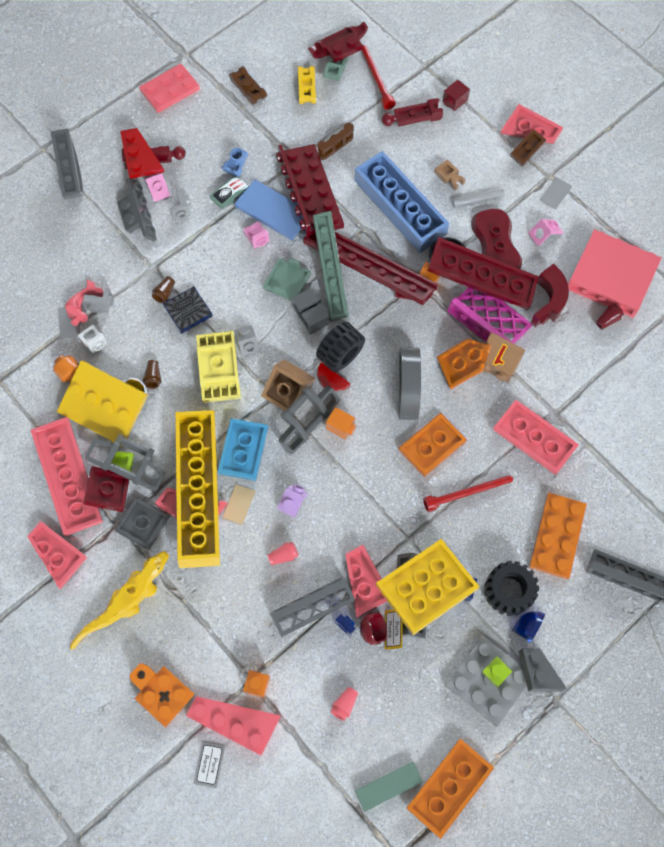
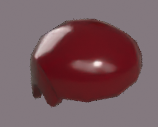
[359,612,387,645]

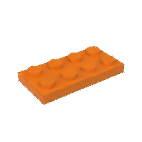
[529,492,587,580]
[406,738,494,839]

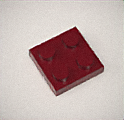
[83,466,129,513]

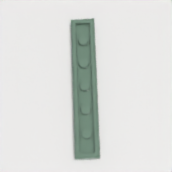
[313,211,349,321]

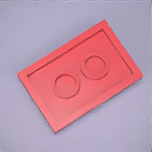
[139,64,200,113]

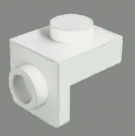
[78,325,107,354]

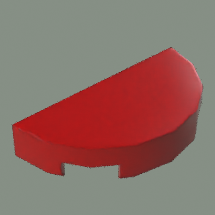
[317,362,351,391]

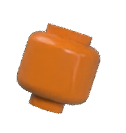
[53,355,79,383]

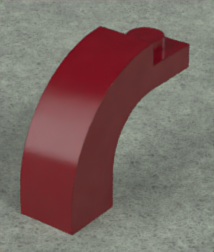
[530,263,569,328]

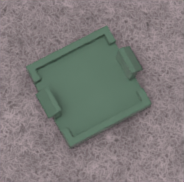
[263,258,311,301]

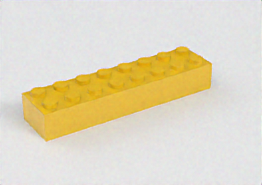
[175,410,220,568]

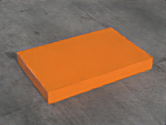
[398,413,467,477]

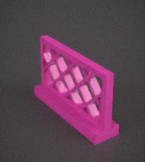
[447,288,533,344]

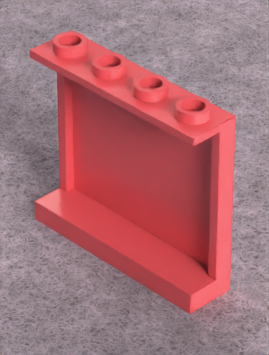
[568,229,661,318]

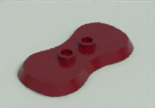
[471,209,522,269]

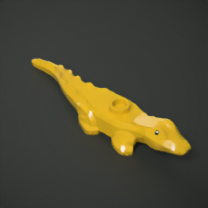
[70,551,169,650]

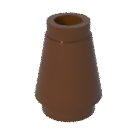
[152,276,175,303]
[143,360,162,389]

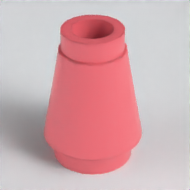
[267,542,299,565]
[330,687,358,721]

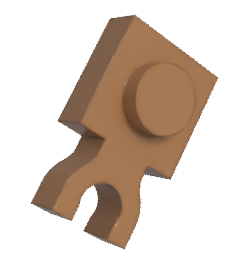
[434,159,466,191]

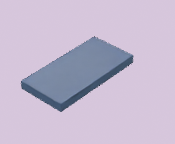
[235,179,301,241]

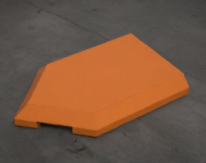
[437,338,491,389]

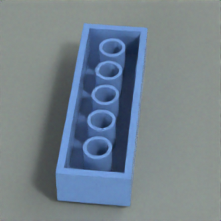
[354,151,449,253]

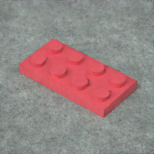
[493,400,579,475]

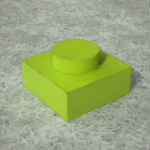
[112,451,135,472]
[482,656,513,687]

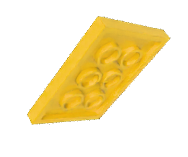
[57,361,149,446]
[376,539,480,635]

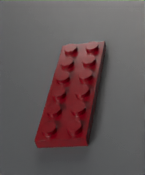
[427,237,539,310]

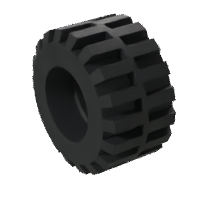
[316,322,365,372]
[484,561,539,616]

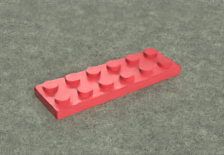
[31,417,103,536]

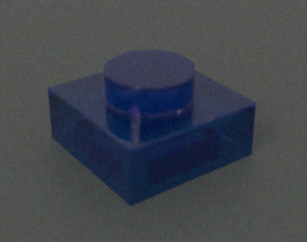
[335,614,356,637]

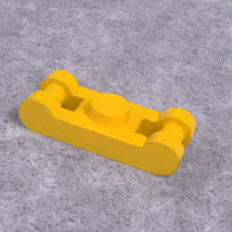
[298,66,316,104]

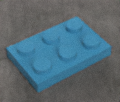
[218,418,269,481]

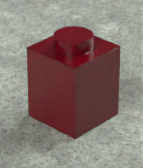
[442,79,470,111]

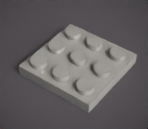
[445,636,527,727]

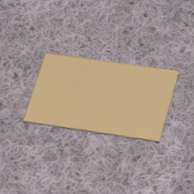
[222,484,256,525]

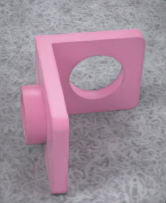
[144,173,170,202]
[529,219,563,245]

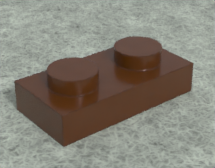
[510,129,546,167]

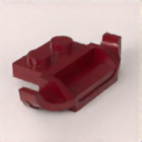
[308,22,368,63]

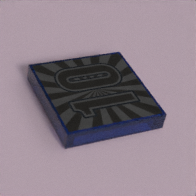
[162,286,213,334]

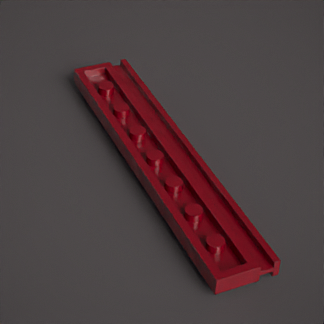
[303,232,438,306]

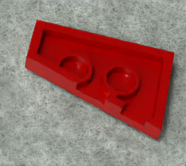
[120,128,165,179]

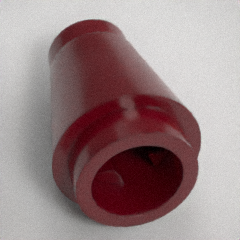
[595,304,624,330]

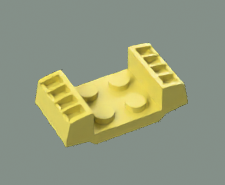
[196,331,241,403]

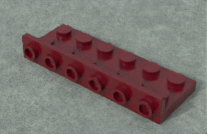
[276,144,344,237]

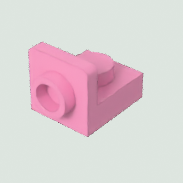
[243,222,269,249]

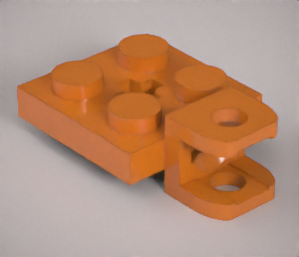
[130,663,195,728]

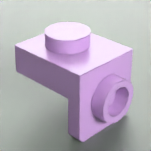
[277,484,308,518]

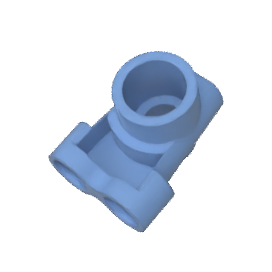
[221,148,248,177]

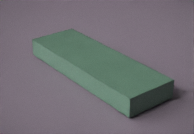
[355,762,423,812]

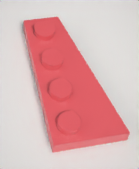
[186,696,281,756]

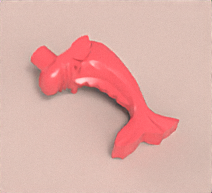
[65,280,104,326]

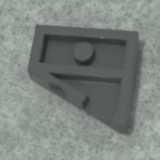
[518,648,566,692]

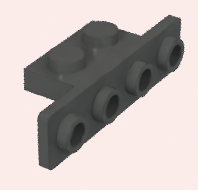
[117,178,157,242]

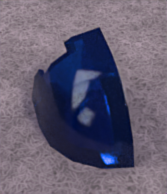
[512,611,545,642]

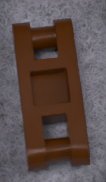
[229,66,267,105]
[318,123,354,160]

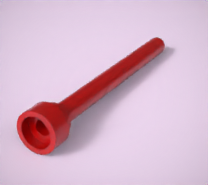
[361,45,396,110]
[423,475,513,512]

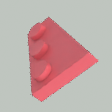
[27,521,87,589]
[345,545,388,618]

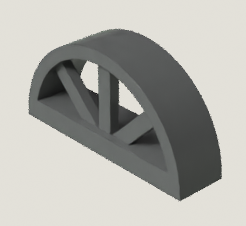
[51,128,84,200]
[399,347,421,420]

